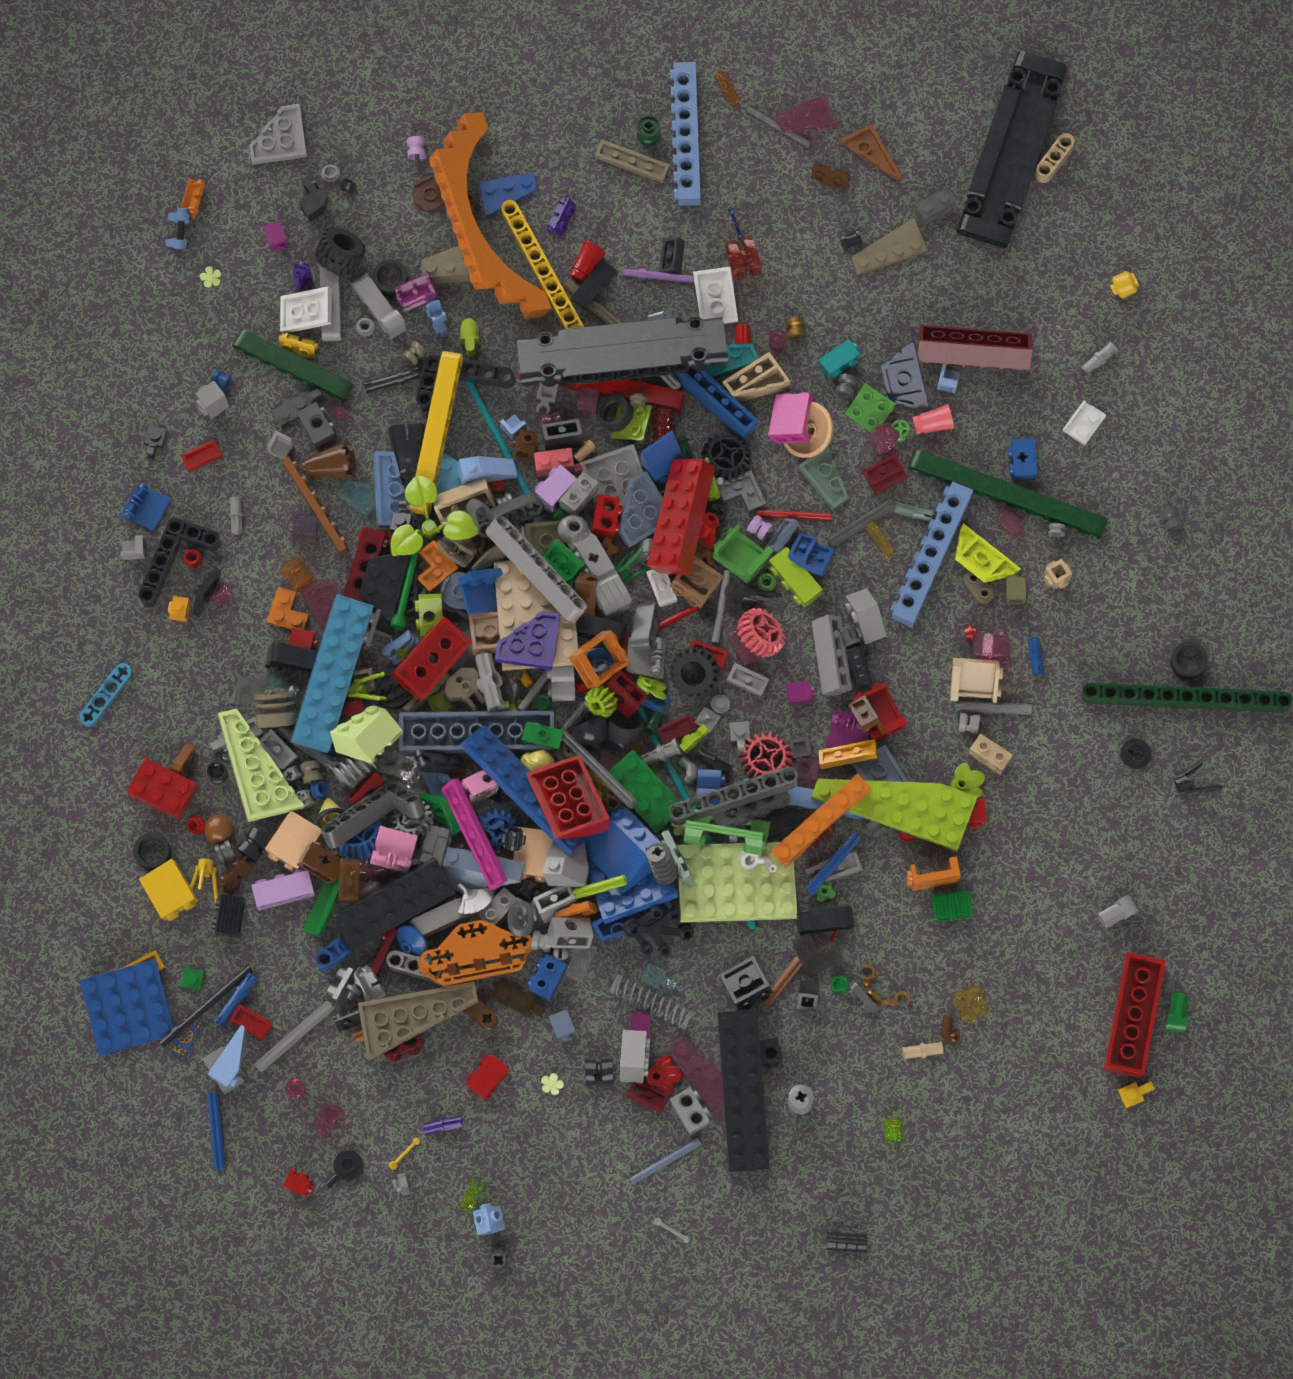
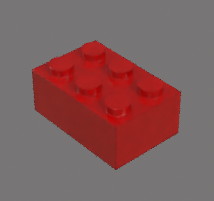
[127,758,199,821]

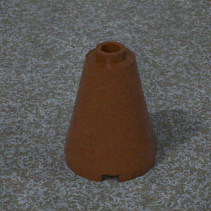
[302,442,356,479]

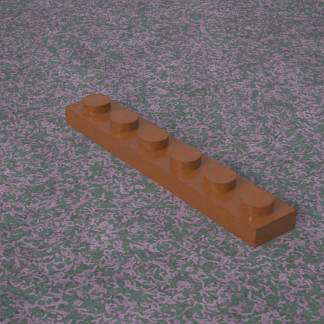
[282,456,348,557]

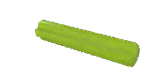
[573,875,628,899]

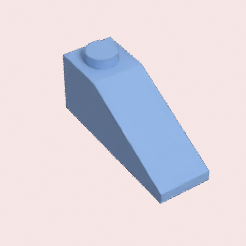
[458,456,517,485]
[208,1025,247,1090]

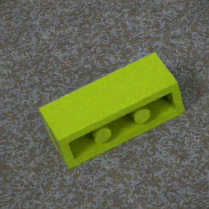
[768,547,823,608]

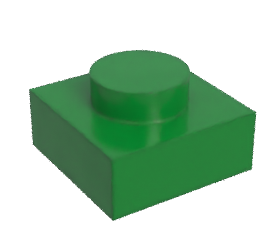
[181,968,204,991]

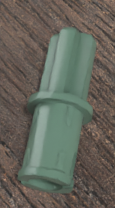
[895,503,933,522]

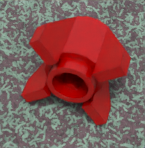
[699,512,720,548]

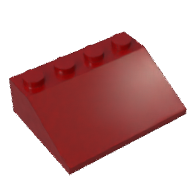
[526,754,610,840]

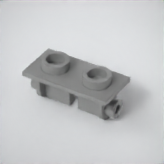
[354,965,386,1001]

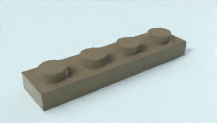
[595,139,670,183]

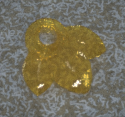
[952,985,990,1024]

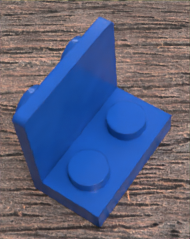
[458,568,503,615]

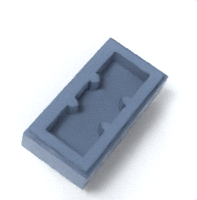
[765,518,799,553]

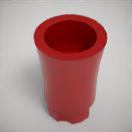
[569,240,606,283]

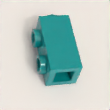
[818,340,861,380]

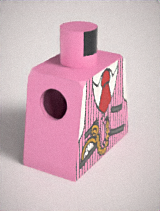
[462,770,499,807]

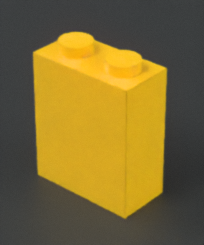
[139,859,199,921]

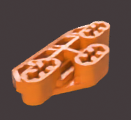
[417,920,532,987]

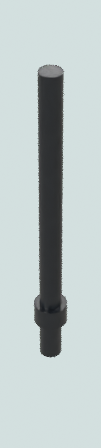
[159,965,253,1048]

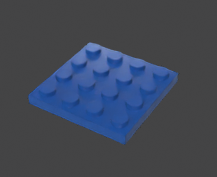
[587,835,678,924]
[79,959,174,1056]

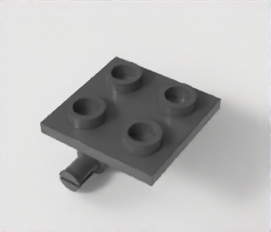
[362,609,402,650]

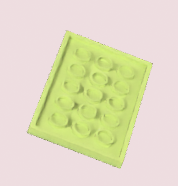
[677,842,797,922]

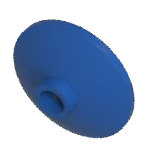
[396,925,428,957]

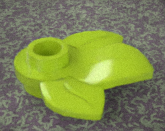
[637,675,667,699]
[951,763,985,798]

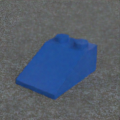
[641,431,684,486]

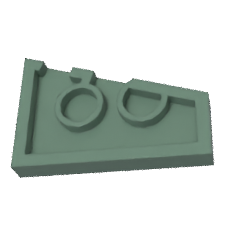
[798,445,848,510]
[661,830,697,888]

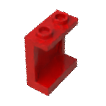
[851,683,907,742]

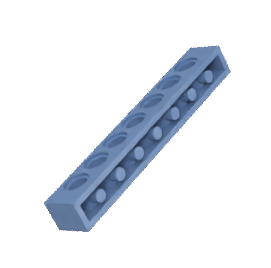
[670,62,700,206]
[890,481,973,628]

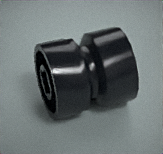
[236,826,271,863]
[585,1059,614,1086]

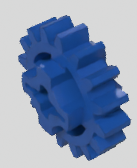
[479,807,518,850]

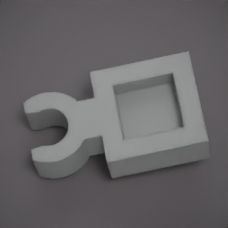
[536,383,559,416]

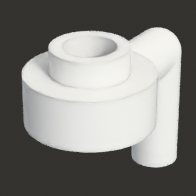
[738,850,777,872]

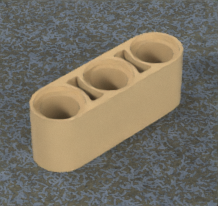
[1035,133,1074,183]

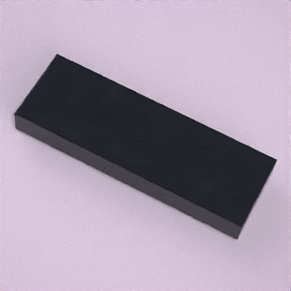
[570,260,617,311]

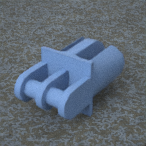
[381,630,419,665]

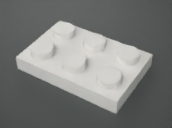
[693,267,738,325]
[280,286,332,333]

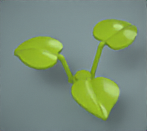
[391,475,478,556]

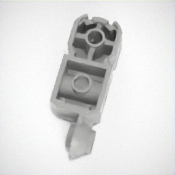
[558,515,632,619]

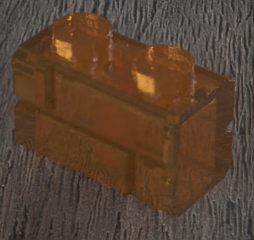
[339,858,360,901]

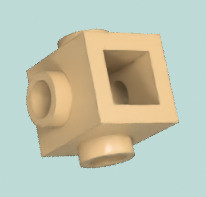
[1043,559,1072,590]

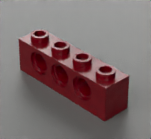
[342,527,389,604]

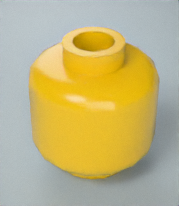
[1110,271,1139,298]

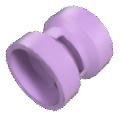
[407,136,426,160]
[747,515,773,541]

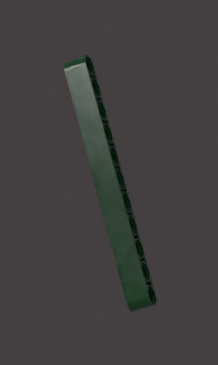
[907,450,1108,539]
[1081,682,1293,713]

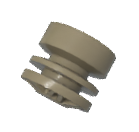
[254,689,297,728]

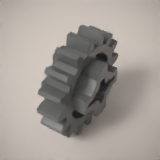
[392,801,435,839]

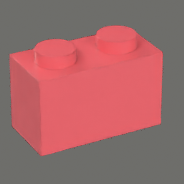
[534,448,574,477]

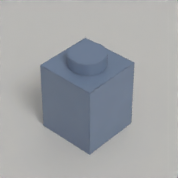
[549,1009,576,1042]

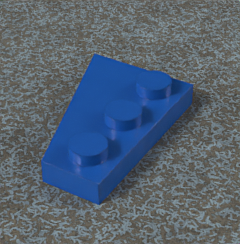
[479,172,537,218]

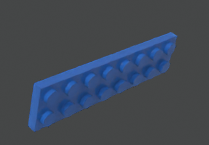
[460,725,593,856]

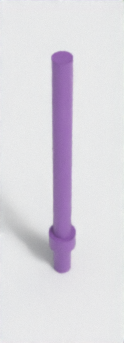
[623,268,735,288]

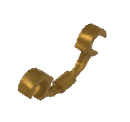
[861,964,910,1007]

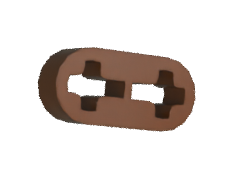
[171,742,197,775]

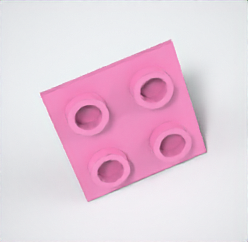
[370,826,418,873]

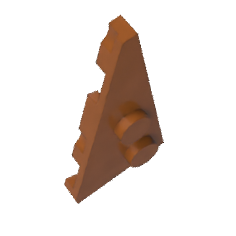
[840,124,902,181]

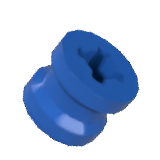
[210,370,232,393]

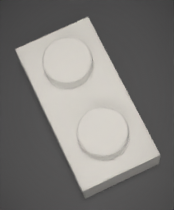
[646,569,677,608]

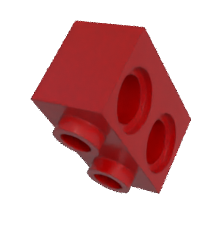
[590,493,623,540]

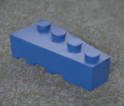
[591,901,676,943]

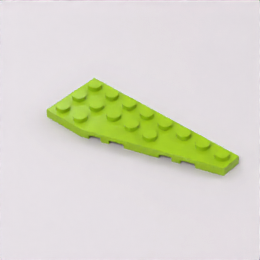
[811,779,977,851]

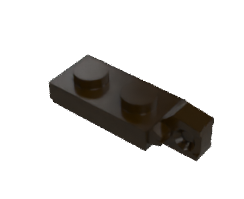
[491,980,545,1017]

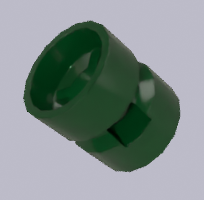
[637,114,661,146]

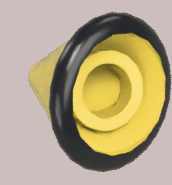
[316,798,345,828]

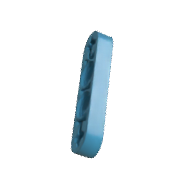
[79,663,132,727]

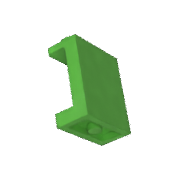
[713,524,774,584]

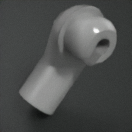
[679,756,698,785]

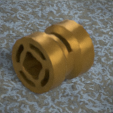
[786,317,806,341]

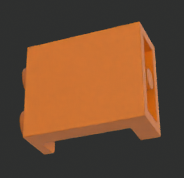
[906,857,961,891]

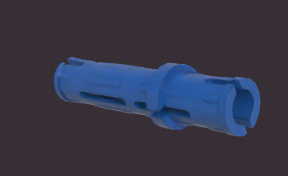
[214,972,258,1028]

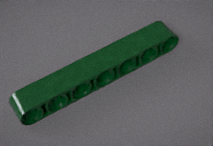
[232,329,354,402]

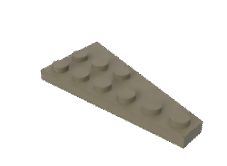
[358,982,478,1061]

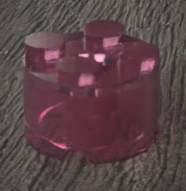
[972,631,1011,668]

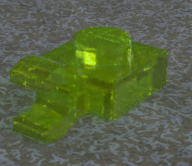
[459,1178,485,1213]

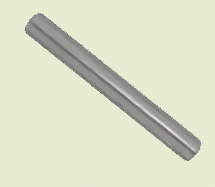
[255,1001,334,1072]

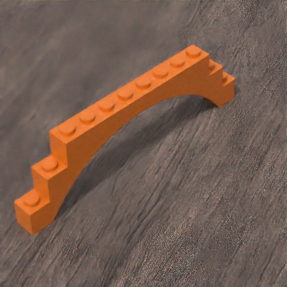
[429,112,552,319]

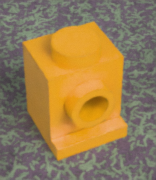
[168,596,191,622]

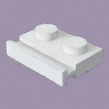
[1062,401,1106,446]

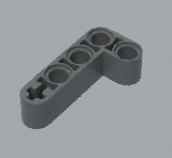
[466,493,543,537]

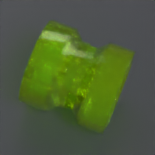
[883,1119,903,1141]

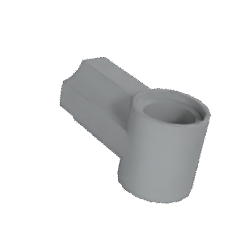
[1097,895,1140,929]

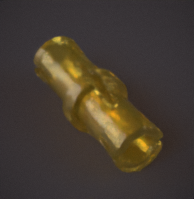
[865,521,896,558]

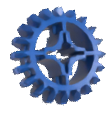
[336,820,384,862]

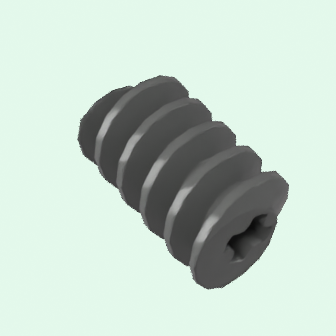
[646,843,678,885]

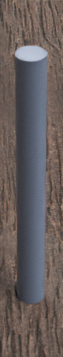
[629,1138,702,1185]

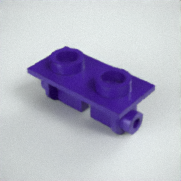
[547,197,576,237]
[292,261,313,290]

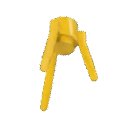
[190,859,219,904]

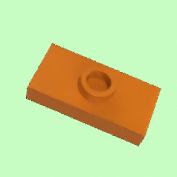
[554,901,598,918]

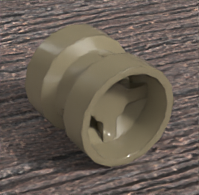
[401,341,427,367]
[300,760,323,785]

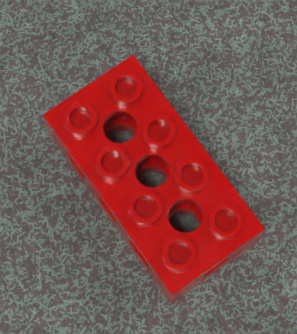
[390,616,472,701]

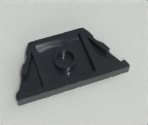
[359,554,410,623]

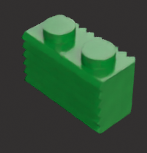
[930,889,974,922]

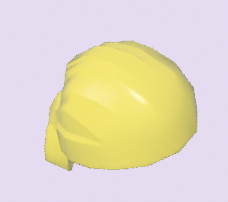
[520,749,555,771]

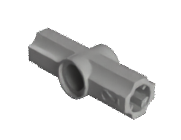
[475,652,504,712]

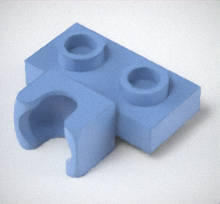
[424,300,448,338]

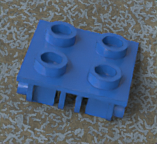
[120,483,171,532]

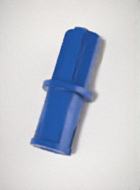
[1028,636,1044,675]

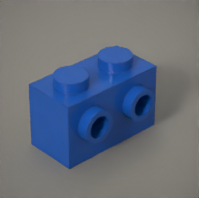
[527,954,568,1002]

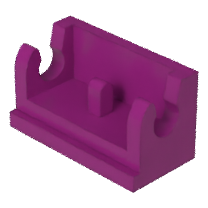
[395,273,438,312]

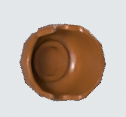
[204,814,234,845]

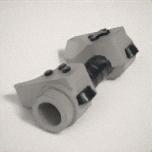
[283,766,314,809]

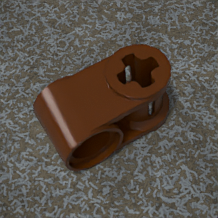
[463,997,498,1030]

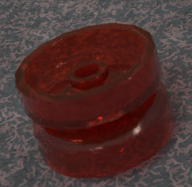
[725,235,762,281]

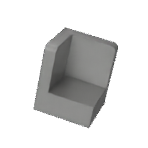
[267,431,294,459]
[121,535,146,560]

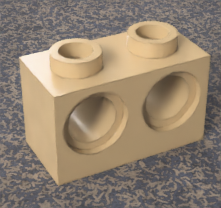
[968,734,1013,775]

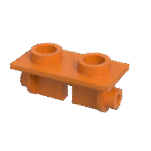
[181,178,206,219]

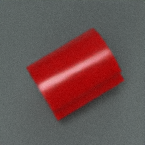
[735,324,751,344]

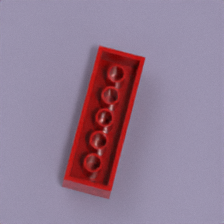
[647,459,716,574]
[1103,952,1166,1078]

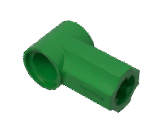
[1165,992,1189,1033]

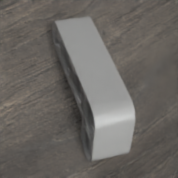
[350,273,406,340]

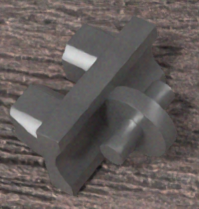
[327,967,362,1006]

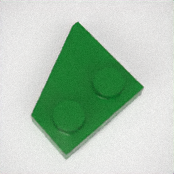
[420,793,461,833]

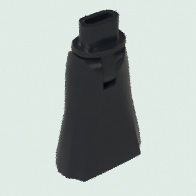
[388,423,426,489]

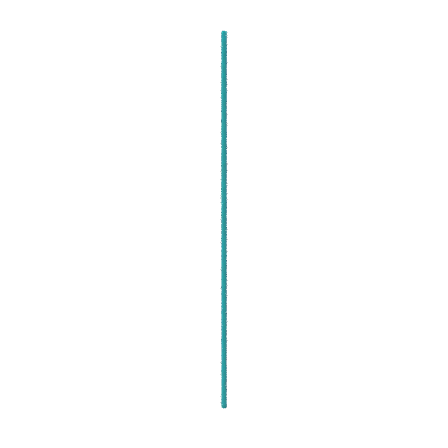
[465,371,758,931]

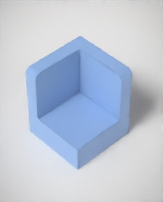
[937,365,960,393]
[500,414,527,440]

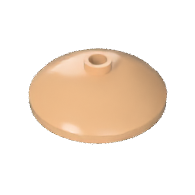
[783,402,833,458]

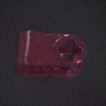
[729,630,761,668]

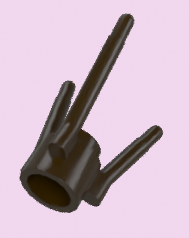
[592,780,622,812]

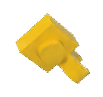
[1118,1081,1155,1108]

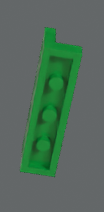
[303,862,352,938]

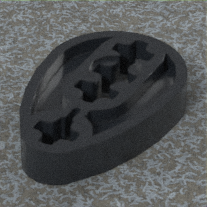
[375,668,422,709]

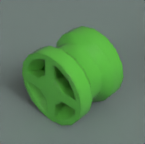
[890,420,910,442]

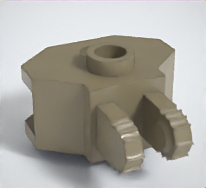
[437,536,478,567]
[443,668,486,712]

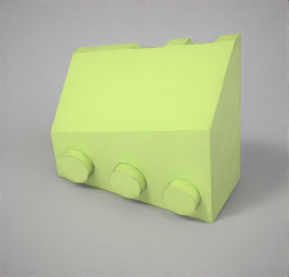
[330,706,403,763]

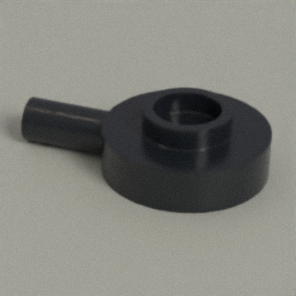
[324,1150,364,1189]

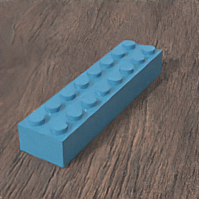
[290,594,373,753]

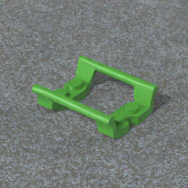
[684,809,771,855]

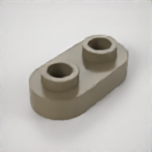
[963,571,994,605]

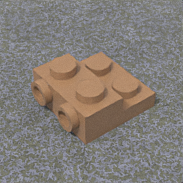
[670,556,724,609]
[469,611,500,655]

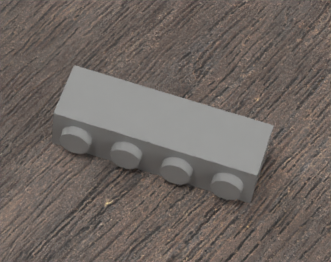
[812,615,852,696]

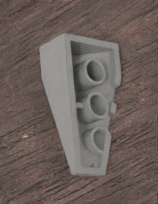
[543,841,589,887]

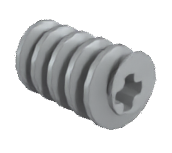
[333,757,377,788]
[788,1085,814,1115]

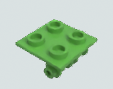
[845,383,896,435]

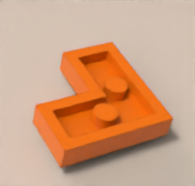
[417,540,459,593]
[266,587,309,630]

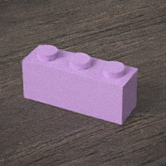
[251,869,315,911]

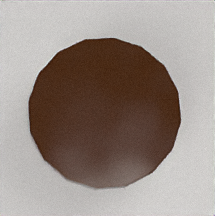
[412,176,445,212]

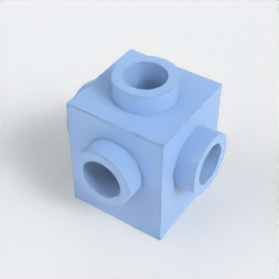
[473,1203,505,1235]

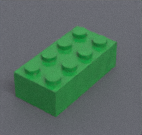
[609,750,681,833]

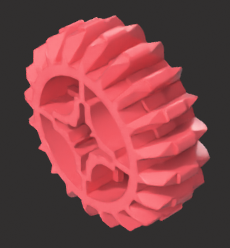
[737,608,786,658]
[740,732,792,778]

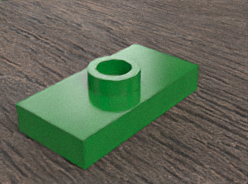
[521,721,564,750]

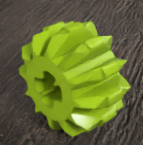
[584,685,618,718]

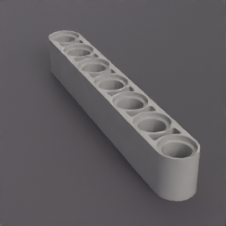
[486,515,587,623]

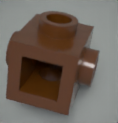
[511,429,540,462]

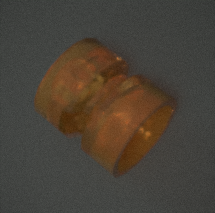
[280,557,315,593]

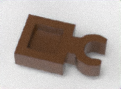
[695,538,715,568]

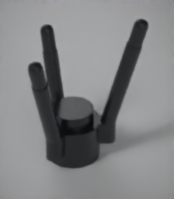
[741,588,788,610]
[1174,762,1223,795]

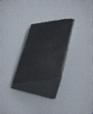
[659,237,685,275]

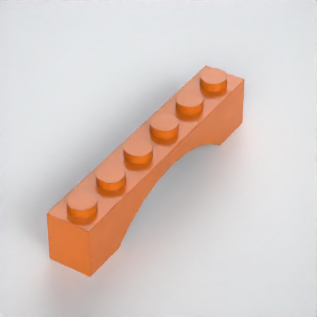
[771,774,872,869]

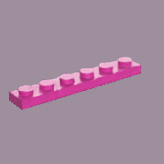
[441,778,508,890]

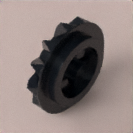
[1120,739,1151,769]

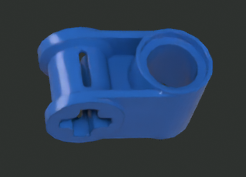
[316,936,354,971]

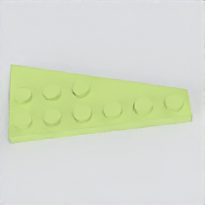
[218,709,305,822]

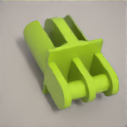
[460,318,480,357]

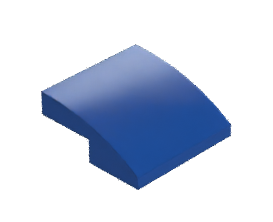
[788,533,835,576]

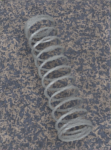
[610,974,694,1030]

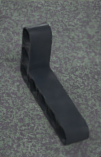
[416,355,516,411]
[138,518,221,607]

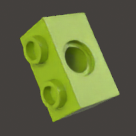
[415,593,443,636]

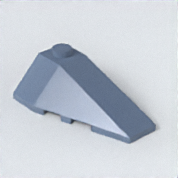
[443,847,526,893]

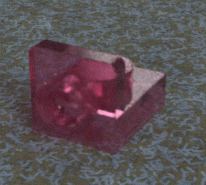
[313,1102,345,1137]

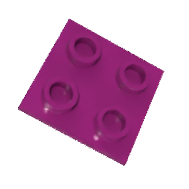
[826,709,871,748]

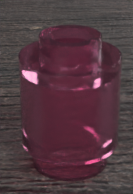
[996,510,1025,537]

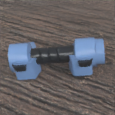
[165,208,191,250]

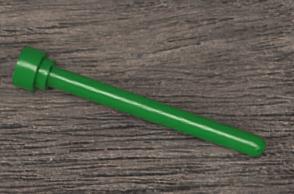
[390,551,419,630]

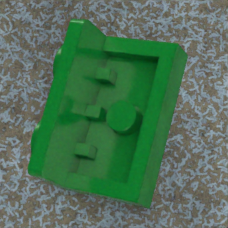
[542,539,585,583]

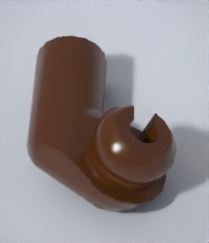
[941,1016,960,1044]

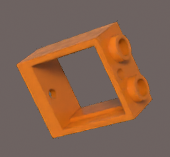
[568,630,630,689]

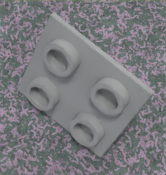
[626,637,665,679]

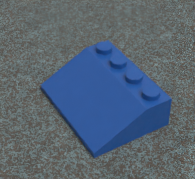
[585,803,661,893]

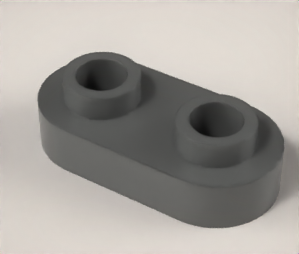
[848,979,879,1014]

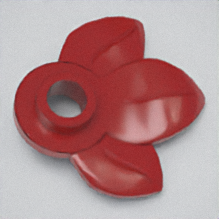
[645,1055,684,1095]

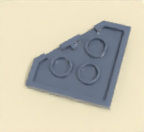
[618,471,663,548]

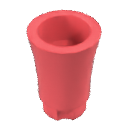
[912,404,954,435]

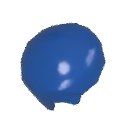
[586,648,614,675]

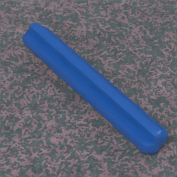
[806,832,861,895]
[207,1092,226,1171]

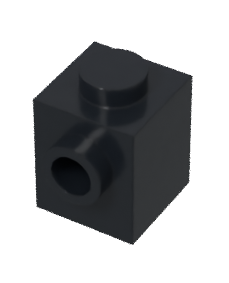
[797,980,820,1011]

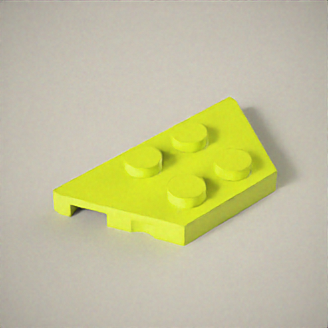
[955,524,1021,583]

